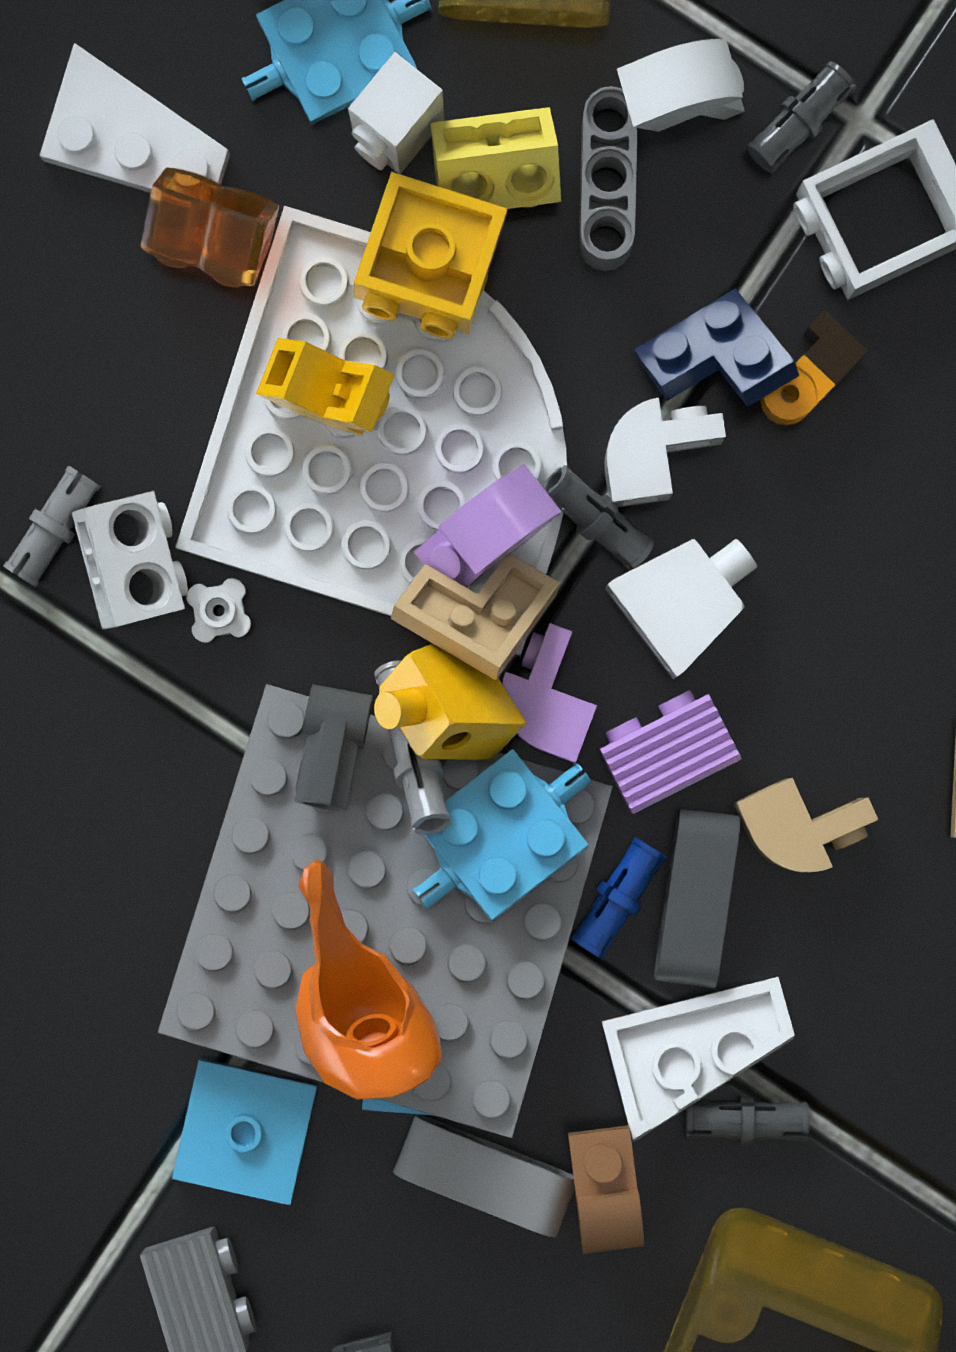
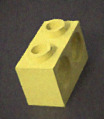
[430,107,561,209]

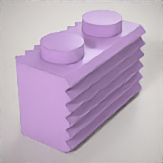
[598,690,741,814]

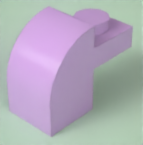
[414,464,562,588]
[503,623,597,764]

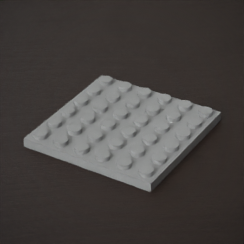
[157,684,613,1138]

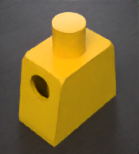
[374,644,527,760]

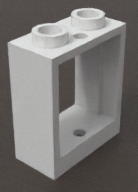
[793,119,956,300]

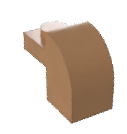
[568,1125,644,1254]

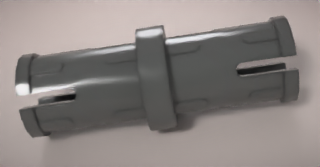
[746,61,857,174]
[542,465,654,570]
[684,1097,809,1146]

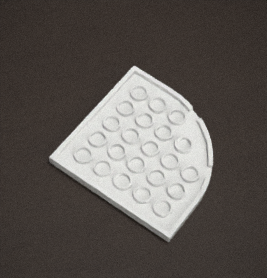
[175,206,567,657]

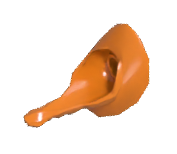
[295,860,443,1100]

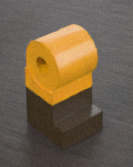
[760,309,868,426]

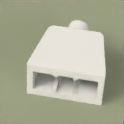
[605,539,757,679]

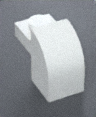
[617,39,745,132]
[604,398,726,507]

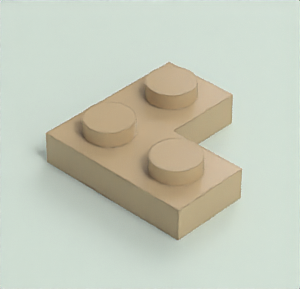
[391,554,560,680]

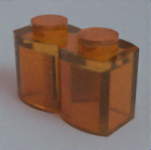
[140,167,279,287]

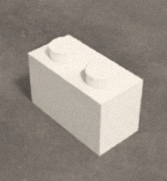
[348,52,445,174]

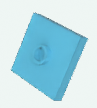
[172,1058,318,1205]

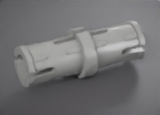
[3,466,101,587]

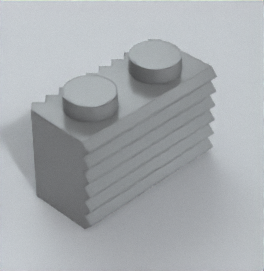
[140,1226,256,1352]

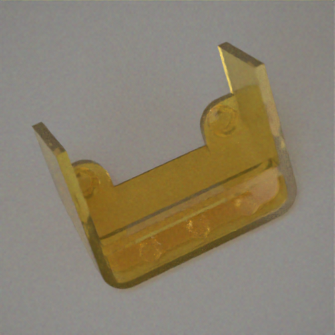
[664,1207,944,1352]

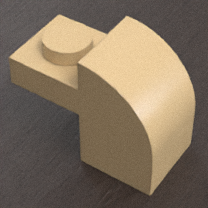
[732,778,878,872]

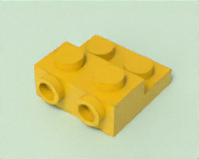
[354,172,508,339]

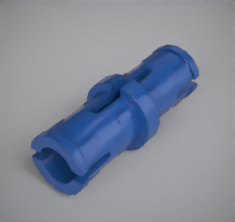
[570,837,667,960]

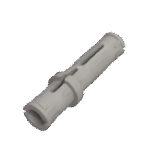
[374,660,451,835]

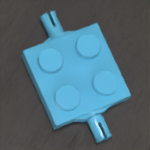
[241,0,432,125]
[412,749,592,923]

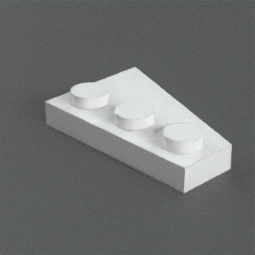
[39,43,230,211]
[602,977,795,1143]

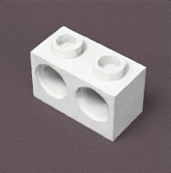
[72,491,188,629]

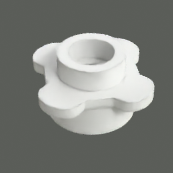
[186,578,251,643]

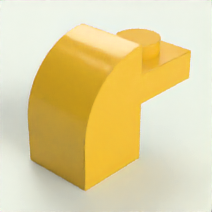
[256,338,395,436]

